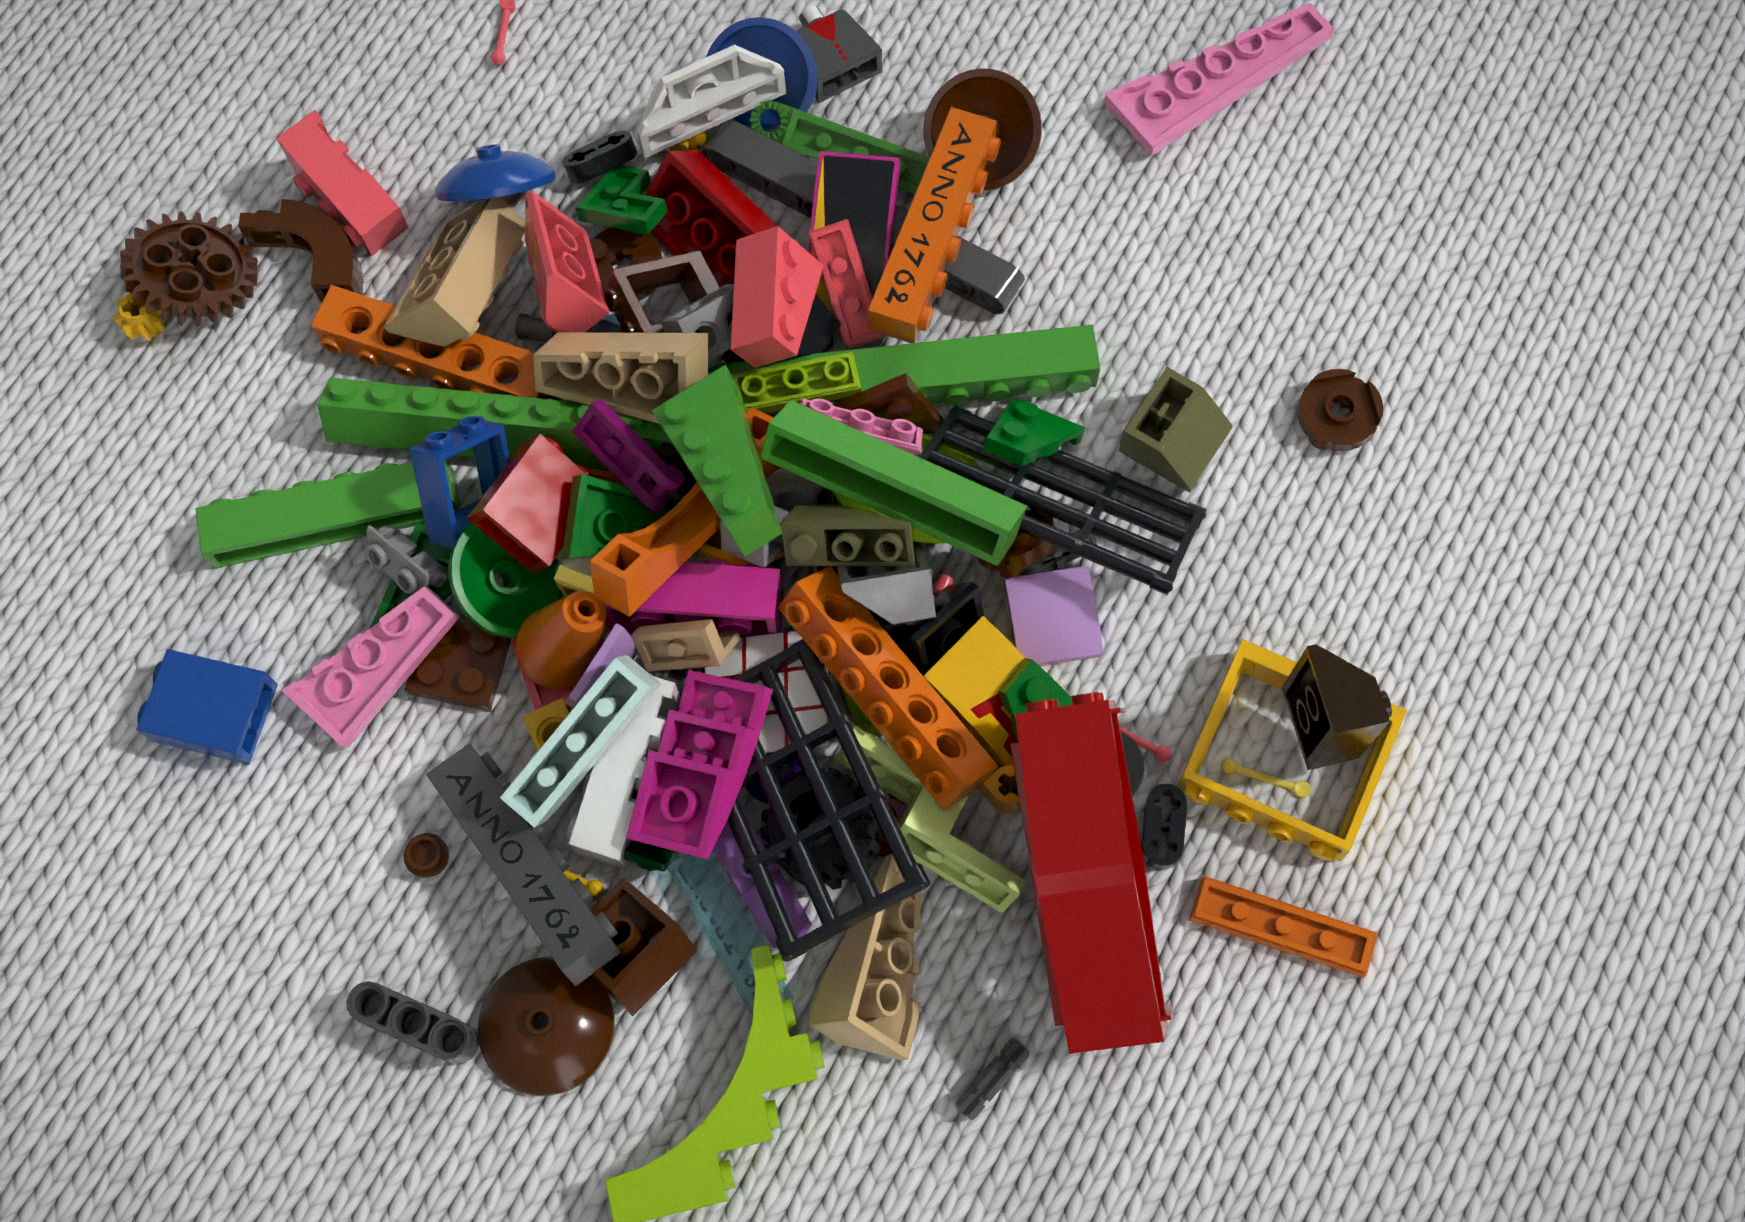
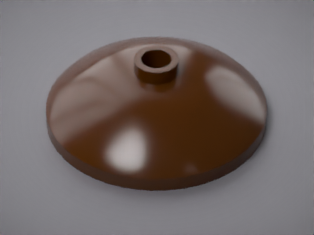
[923,68,1042,191]
[478,957,615,1096]

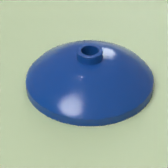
[706,17,817,133]
[435,144,556,201]

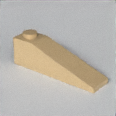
[808,854,921,1060]

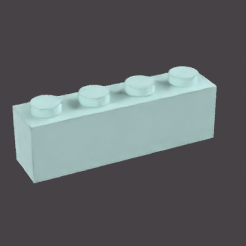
[500,655,661,828]

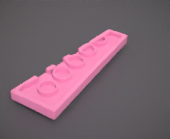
[1104,3,1335,156]

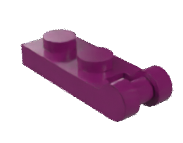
[572,398,685,512]

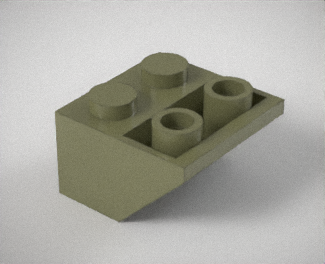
[1119,367,1233,493]

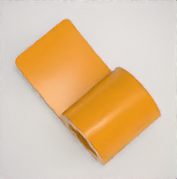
[978,765,1021,814]

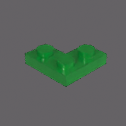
[576,165,667,235]

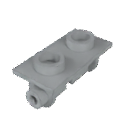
[365,525,447,595]

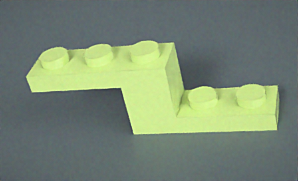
[833,725,1027,914]

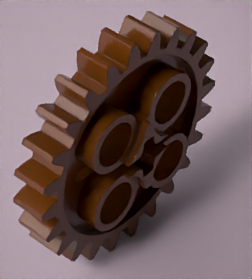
[120,211,258,327]

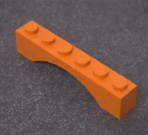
[590,407,780,617]

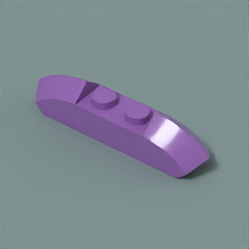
[713,816,812,948]

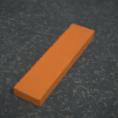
[1189,876,1377,978]

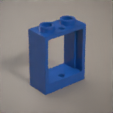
[409,416,510,549]

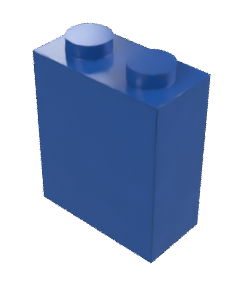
[136,649,278,765]

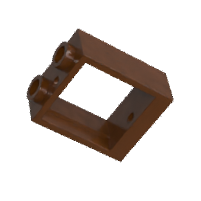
[604,251,732,333]

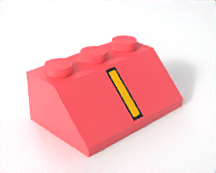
[525,190,609,333]

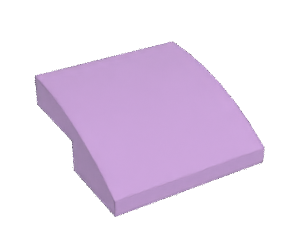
[1004,565,1103,666]
[565,623,637,708]

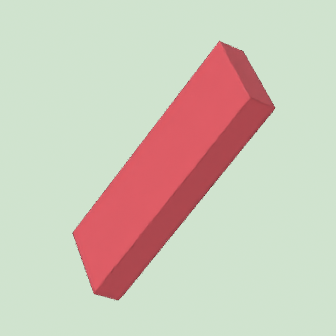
[808,219,886,350]

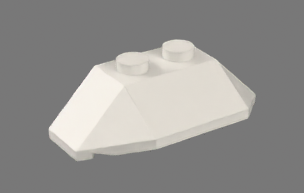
[636,45,786,158]

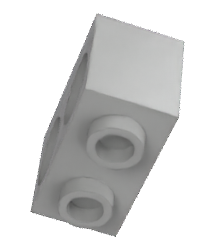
[660,284,734,368]

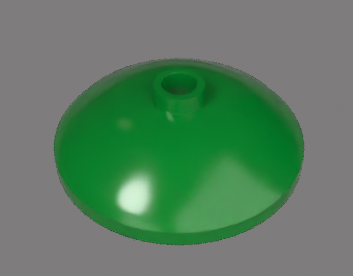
[448,523,564,639]

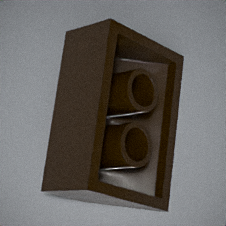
[1282,644,1392,770]

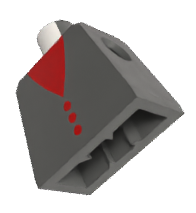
[797,6,882,103]

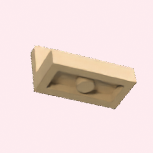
[631,619,740,672]

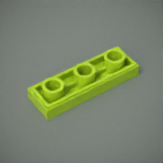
[732,351,861,413]

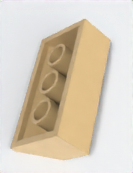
[383,197,525,347]

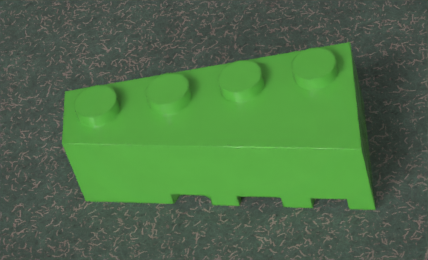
[652,364,783,557]

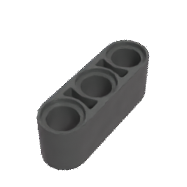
[346,981,479,1065]

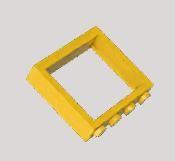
[1177,639,1407,861]

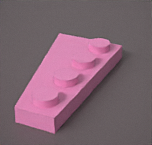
[281,587,460,748]

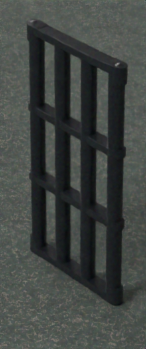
[919,405,1207,596]
[677,639,931,962]

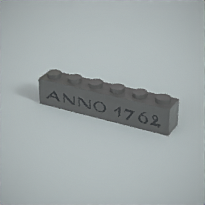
[426,743,621,986]

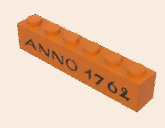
[868,107,1001,343]

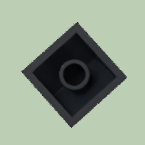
[890,582,984,676]

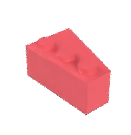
[276,110,409,256]
[730,226,824,368]

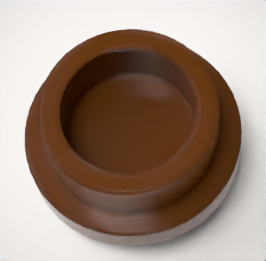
[404,833,449,878]

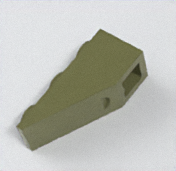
[781,504,915,566]

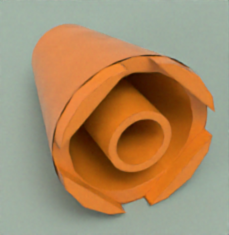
[515,591,606,689]

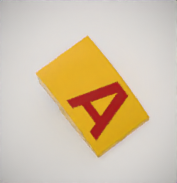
[923,616,1025,767]

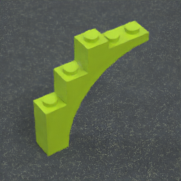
[605,945,825,1222]

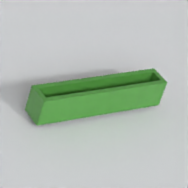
[760,400,1027,566]
[195,459,461,569]

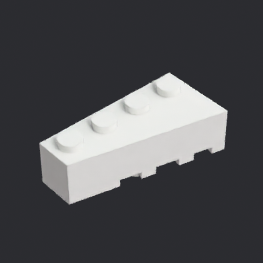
[566,676,681,869]

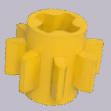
[112,292,166,341]

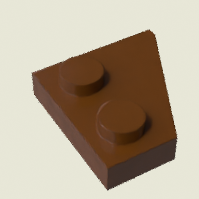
[833,373,943,433]

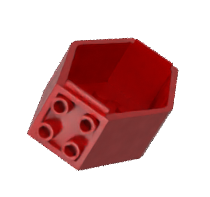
[1010,692,1174,1054]

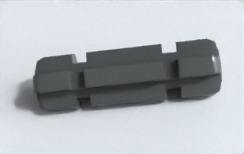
[956,1038,1029,1120]

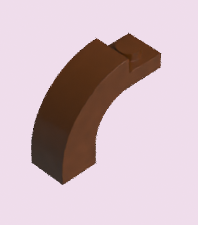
[238,199,363,303]

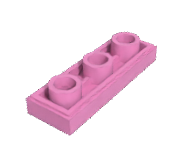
[800,398,923,457]

